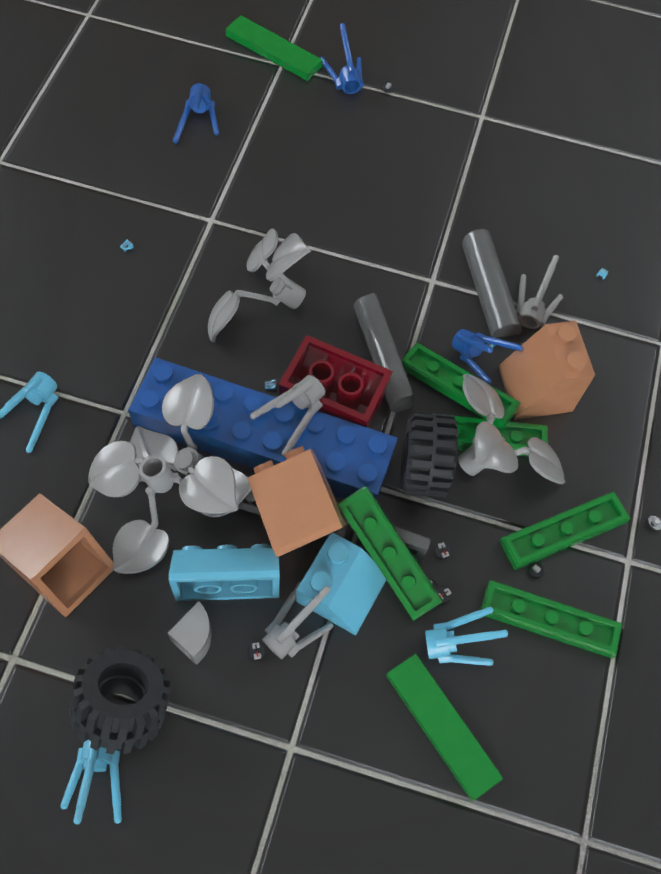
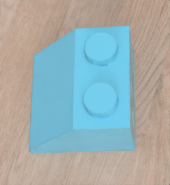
[296,532,386,635]

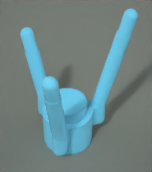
[0,371,58,453]
[425,607,509,666]
[60,740,122,824]

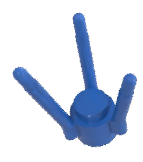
[320,23,364,94]
[173,83,219,143]
[452,329,523,384]

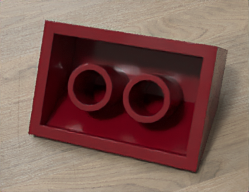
[279,335,393,428]

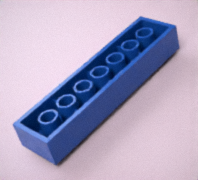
[128,357,398,500]

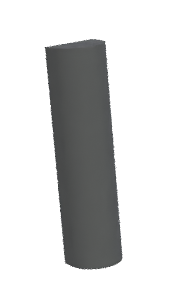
[462,229,522,338]
[353,293,413,412]

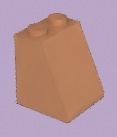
[498,320,595,420]
[247,446,347,557]
[0,493,113,618]

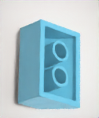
[169,544,280,601]

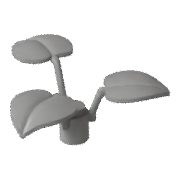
[208,228,311,343]
[88,374,238,514]
[458,374,566,484]
[112,426,251,574]

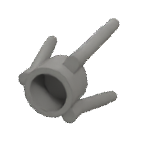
[516,255,563,329]
[250,375,325,457]
[262,581,334,660]

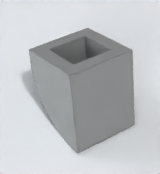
[168,601,212,665]

